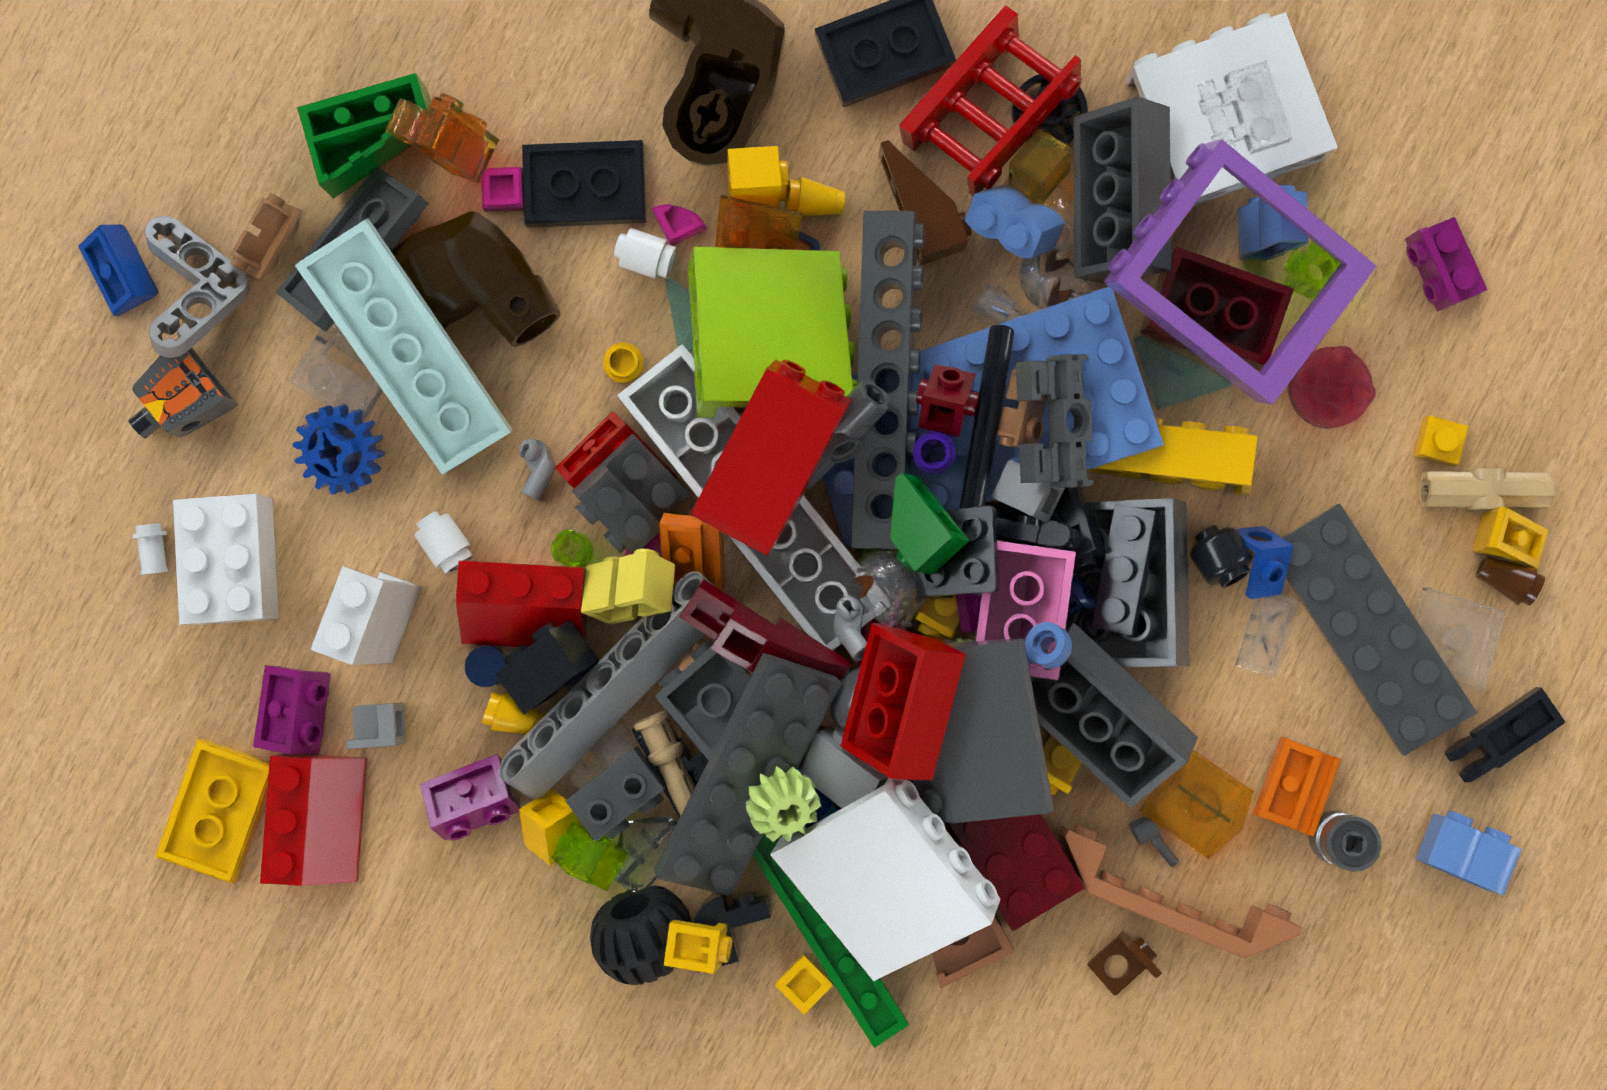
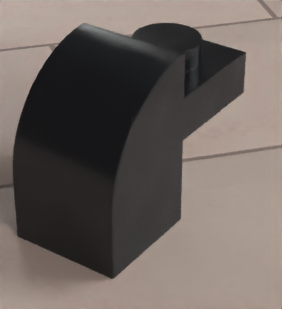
[693,891,771,972]

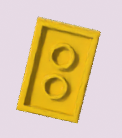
[155,738,269,884]

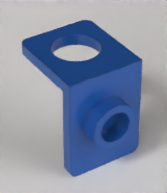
[1236,526,1293,599]

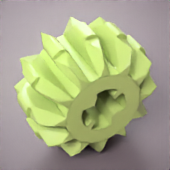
[745,766,821,842]

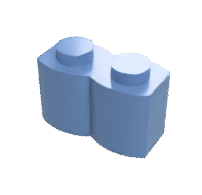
[965,185,1065,259]
[1238,185,1308,261]
[1415,810,1522,896]

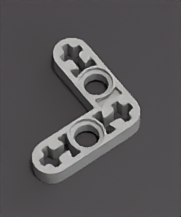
[145,216,249,358]

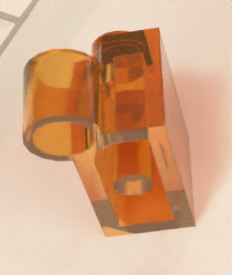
[385,93,499,183]

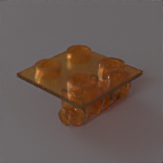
[715,195,802,250]

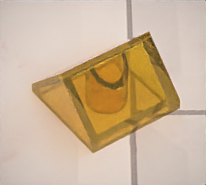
[1139,749,1254,859]

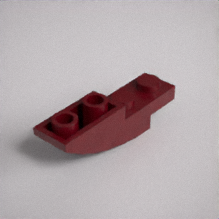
[679,579,852,681]

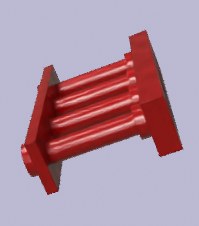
[899,5,1082,197]

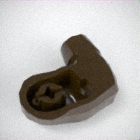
[649,0,785,167]
[392,211,560,347]

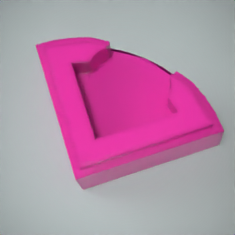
[652,204,707,246]

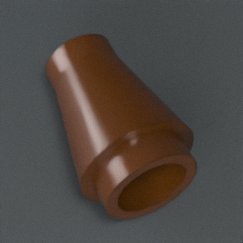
[1475,555,1545,606]

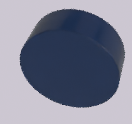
[465,646,508,687]

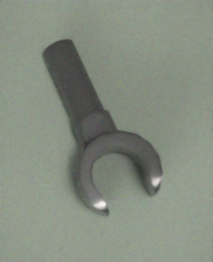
[1129,817,1179,867]

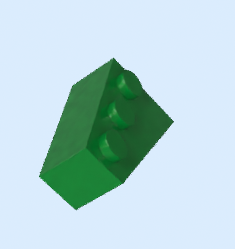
[297,73,438,199]

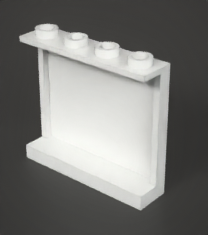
[1125,12,1338,206]
[770,777,1001,981]

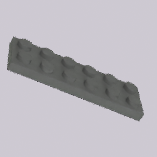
[1282,503,1477,756]
[654,653,841,896]

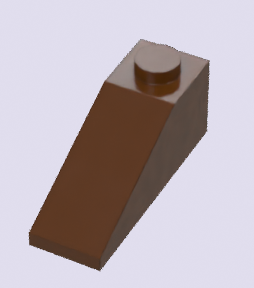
[879,140,972,265]

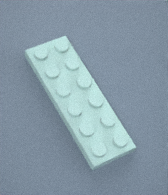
[295,218,512,475]

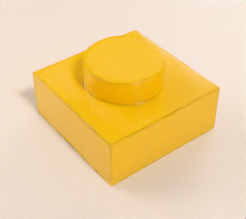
[1413,415,1469,467]
[775,952,833,1015]

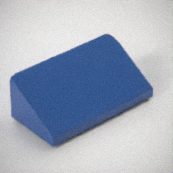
[78,224,158,316]

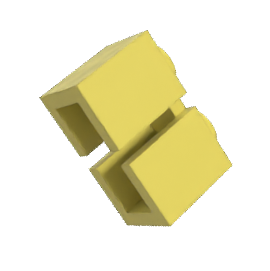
[581,549,675,625]

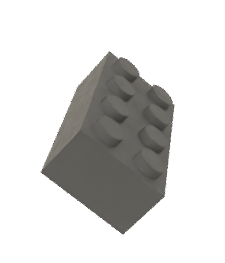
[1074,96,1171,284]
[1030,623,1198,808]

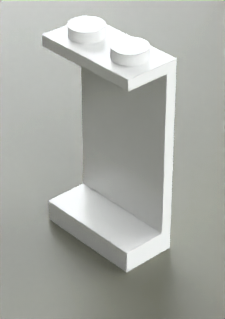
[310,566,421,665]

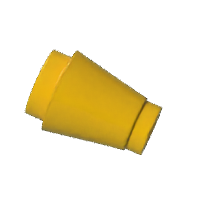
[784,176,845,217]
[481,691,546,735]

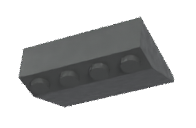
[1065,498,1190,667]
[913,638,1054,823]

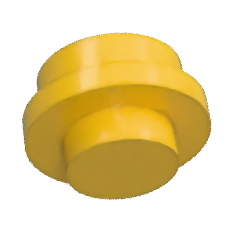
[603,342,644,383]

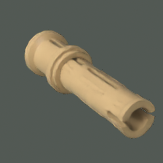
[633,710,695,816]

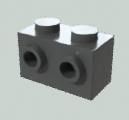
[565,746,666,841]

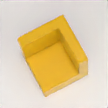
[519,789,582,866]

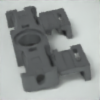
[1016,354,1094,488]

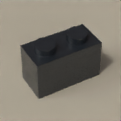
[495,620,599,714]

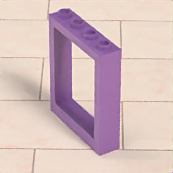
[1104,139,1377,405]

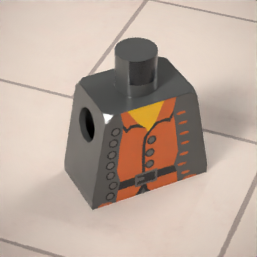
[128,339,238,439]

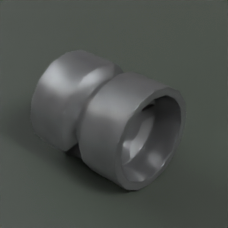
[1308,810,1382,872]

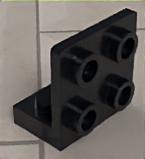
[916,506,999,599]

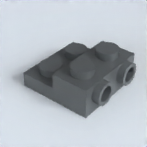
[572,434,690,554]
[655,639,751,760]

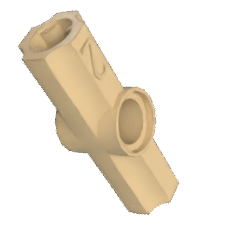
[1418,468,1555,512]

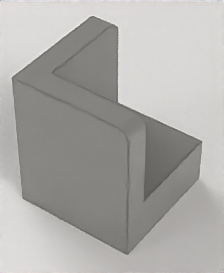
[991,460,1065,523]
[346,702,406,749]

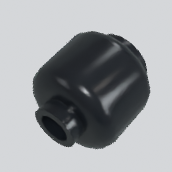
[1190,525,1253,588]

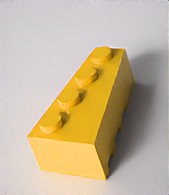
[1087,417,1258,496]

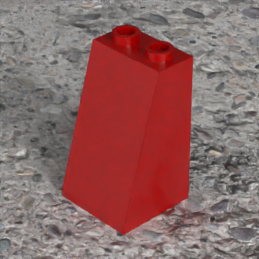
[690,359,852,556]

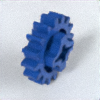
[293,404,385,494]

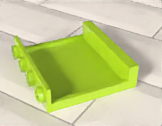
[688,247,857,418]

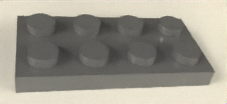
[276,166,429,332]

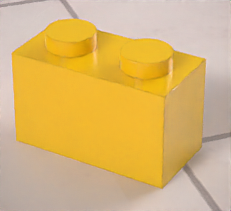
[727,146,788,218]

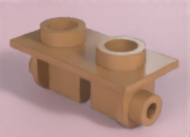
[230,193,302,281]
[996,369,1048,448]

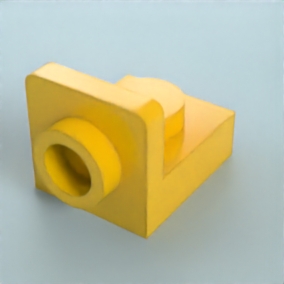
[913,595,960,639]
[1042,733,1082,796]
[664,920,732,974]

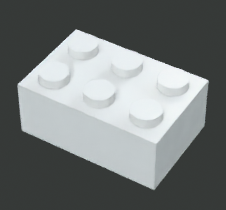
[173,494,279,625]

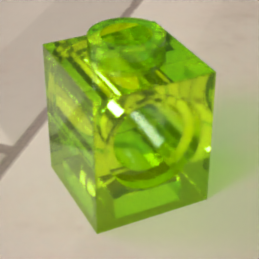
[1283,241,1340,300]
[551,821,628,891]

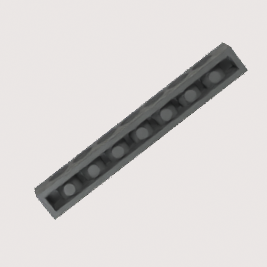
[852,211,925,549]

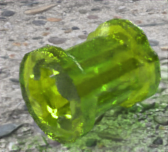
[551,530,593,567]

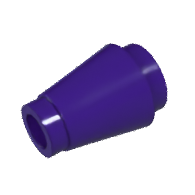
[913,431,955,474]

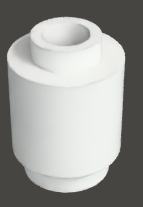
[614,228,677,279]
[414,511,473,574]

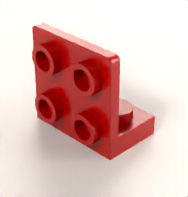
[555,411,677,489]

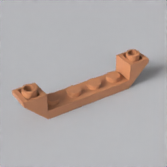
[1059,823,1302,959]

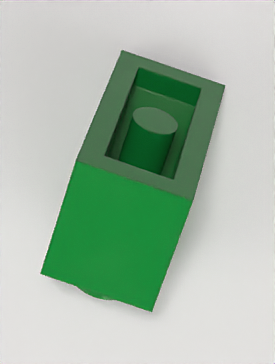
[890,473,969,574]

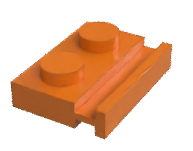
[659,513,725,591]
[1253,737,1341,837]

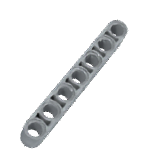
[498,571,718,799]

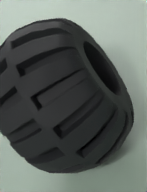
[590,885,692,985]

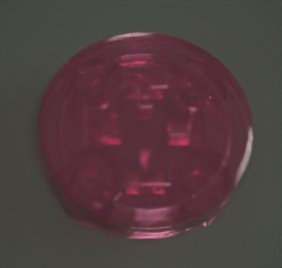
[1288,346,1376,429]

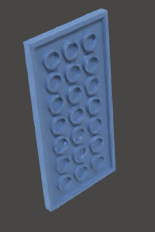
[823,287,1164,548]

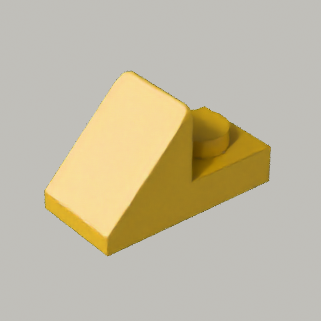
[1472,507,1548,569]

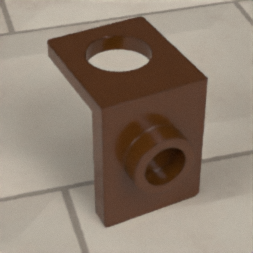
[1087,931,1162,996]

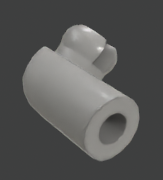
[833,596,867,661]

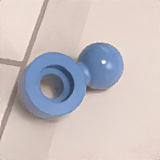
[1025,622,1072,669]

